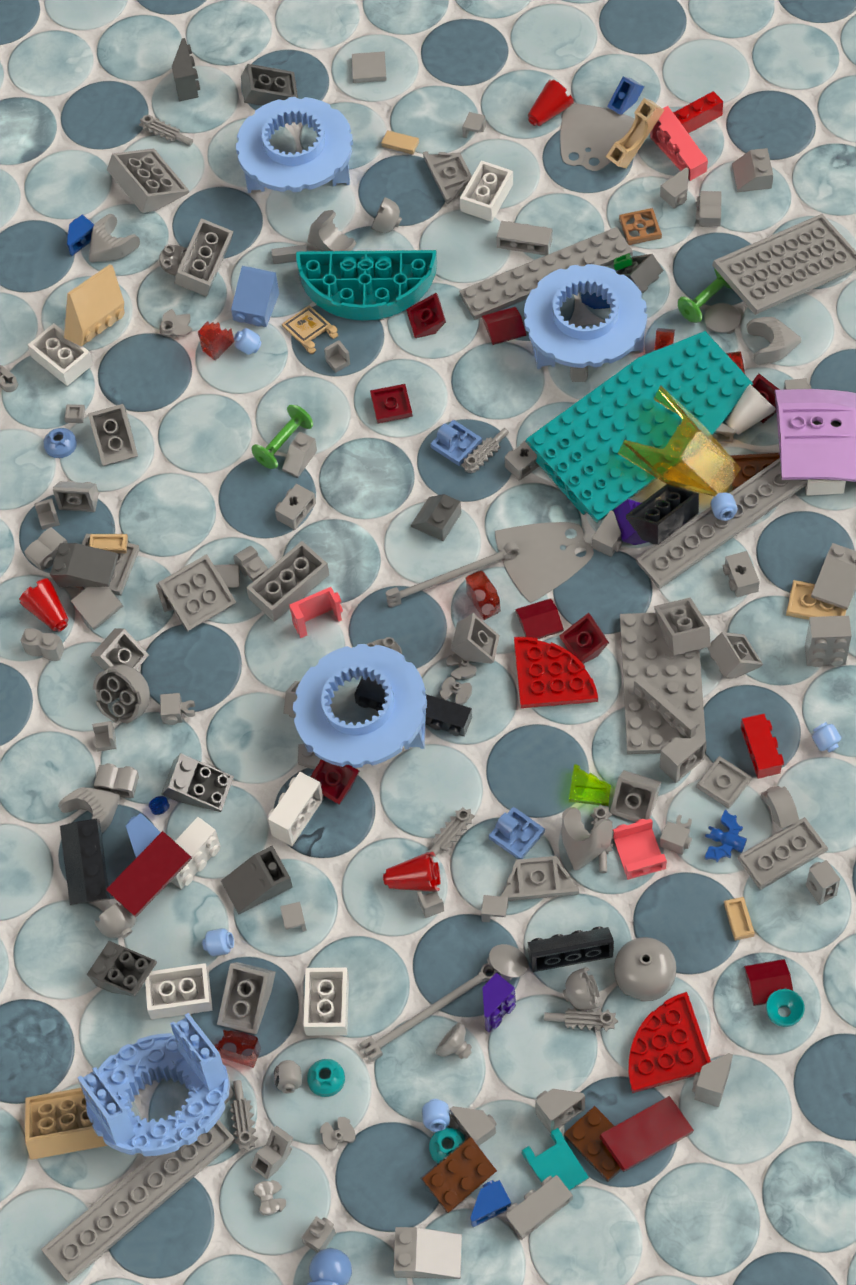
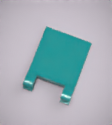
[521,1128,589,1191]

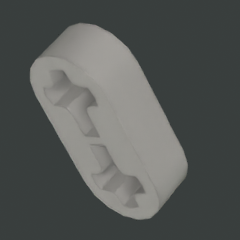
[0,365,18,392]

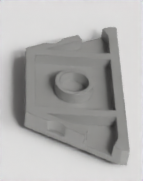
[423,151,472,204]
[501,856,579,901]

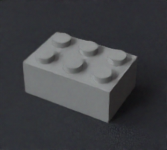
[805,616,852,667]

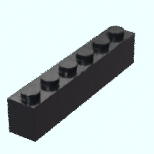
[354,676,472,737]

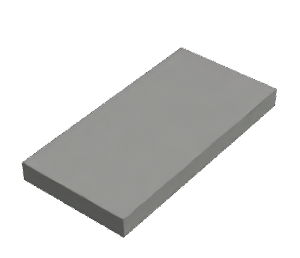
[737,817,828,890]

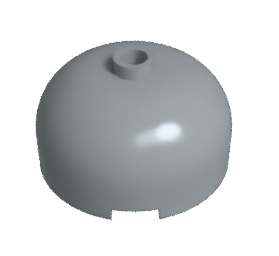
[93,665,150,724]
[614,937,677,1001]

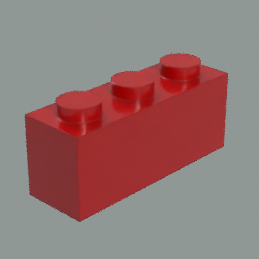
[673,91,723,134]
[740,713,784,779]

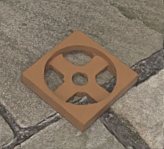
[619,208,662,245]

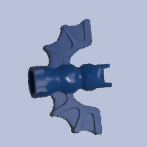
[705,810,747,862]

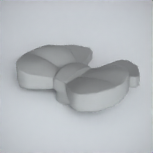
[446,654,477,680]
[440,677,472,705]
[320,1117,355,1151]
[253,1180,286,1216]

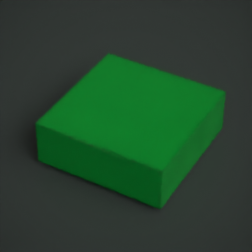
[613,253,632,271]

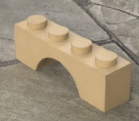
[606,98,664,169]

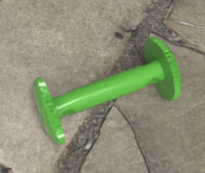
[677,269,732,323]
[252,405,313,469]

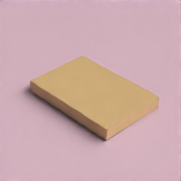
[786,580,846,620]

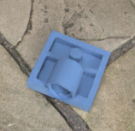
[430,420,482,466]
[489,807,545,859]

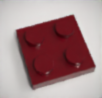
[370,384,413,424]

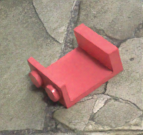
[289,587,343,638]
[613,819,667,880]

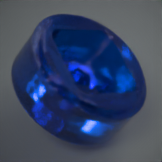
[149,796,170,815]

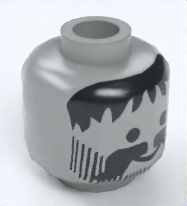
[274,1060,302,1093]

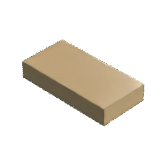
[381,130,419,154]
[89,534,128,553]
[724,897,755,941]

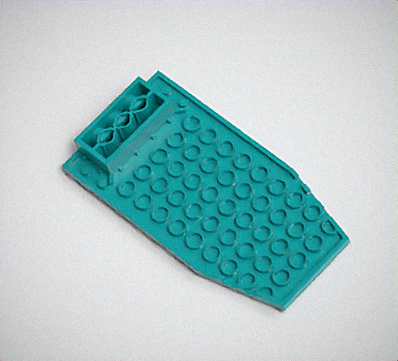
[525,331,753,523]

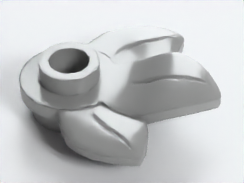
[159,309,192,336]

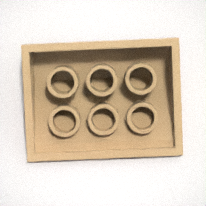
[64,264,125,346]
[25,1088,108,1160]

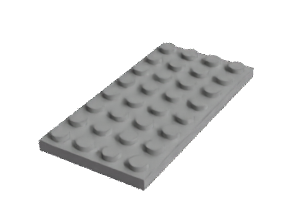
[712,214,856,315]
[620,613,706,754]

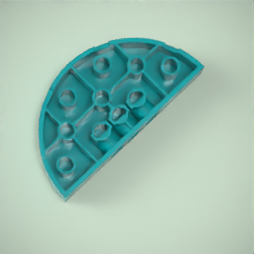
[296,250,437,320]

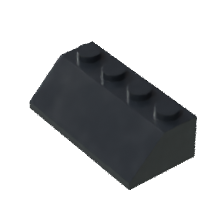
[626,484,699,545]
[60,818,110,905]
[528,926,614,972]

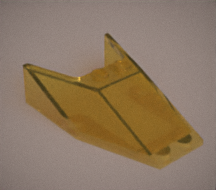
[618,386,741,496]

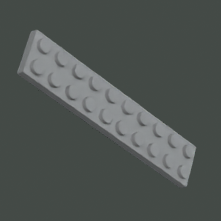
[459,227,633,320]
[636,458,807,589]
[41,1120,236,1283]

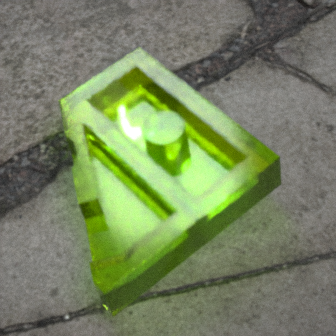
[569,764,611,807]

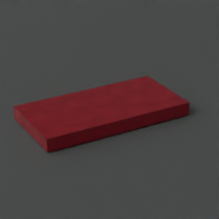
[106,831,192,918]
[600,1096,694,1172]

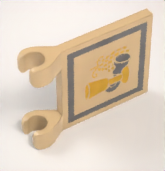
[282,305,339,354]

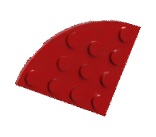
[514,637,598,708]
[628,992,711,1093]

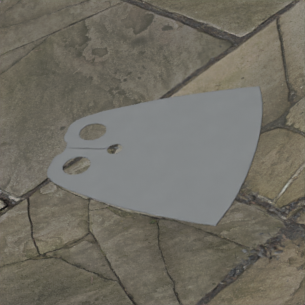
[560,104,635,171]
[495,522,594,603]

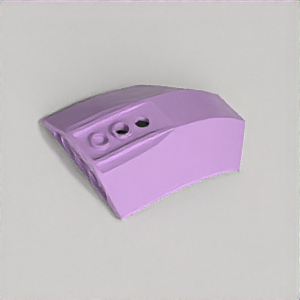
[775,389,856,482]

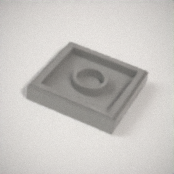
[352,51,387,83]
[71,587,123,630]
[696,756,752,809]

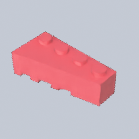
[650,106,708,181]

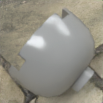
[371,197,402,233]
[95,903,136,938]
[563,967,600,1011]

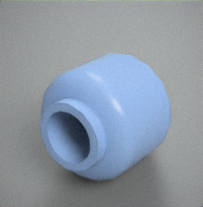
[234,328,261,355]
[710,492,738,521]
[812,722,841,753]
[202,928,234,957]
[422,1099,450,1132]

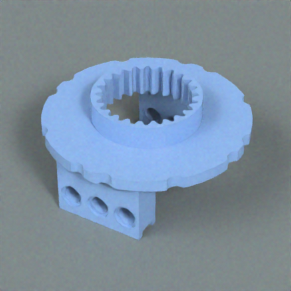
[236,97,353,193]
[524,264,647,369]
[293,644,427,768]
[77,1013,230,1156]

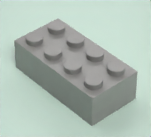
[174,218,234,297]
[246,541,329,622]

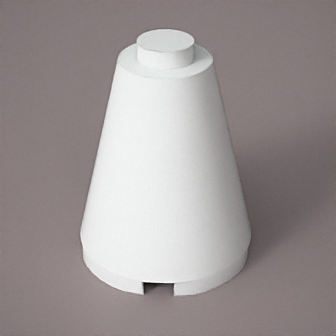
[726,384,776,435]

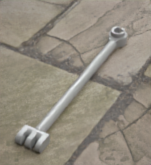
[386,542,520,608]
[359,963,498,1062]

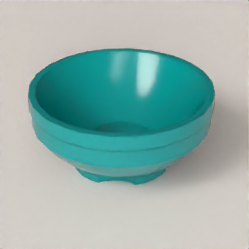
[766,989,805,1027]
[307,1059,345,1097]
[429,1128,466,1163]

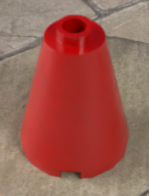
[528,79,574,126]
[19,578,69,631]
[383,851,441,892]

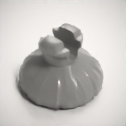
[436,1022,472,1059]

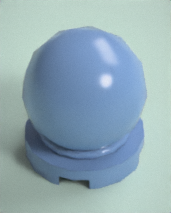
[306,1248,352,1285]

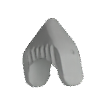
[307,210,356,251]
[89,214,140,263]
[747,317,801,365]
[58,787,120,833]
[561,807,612,870]

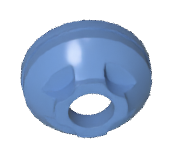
[44,428,77,458]

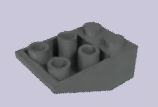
[172,38,200,102]
[161,753,234,812]
[221,845,293,914]
[87,941,157,997]

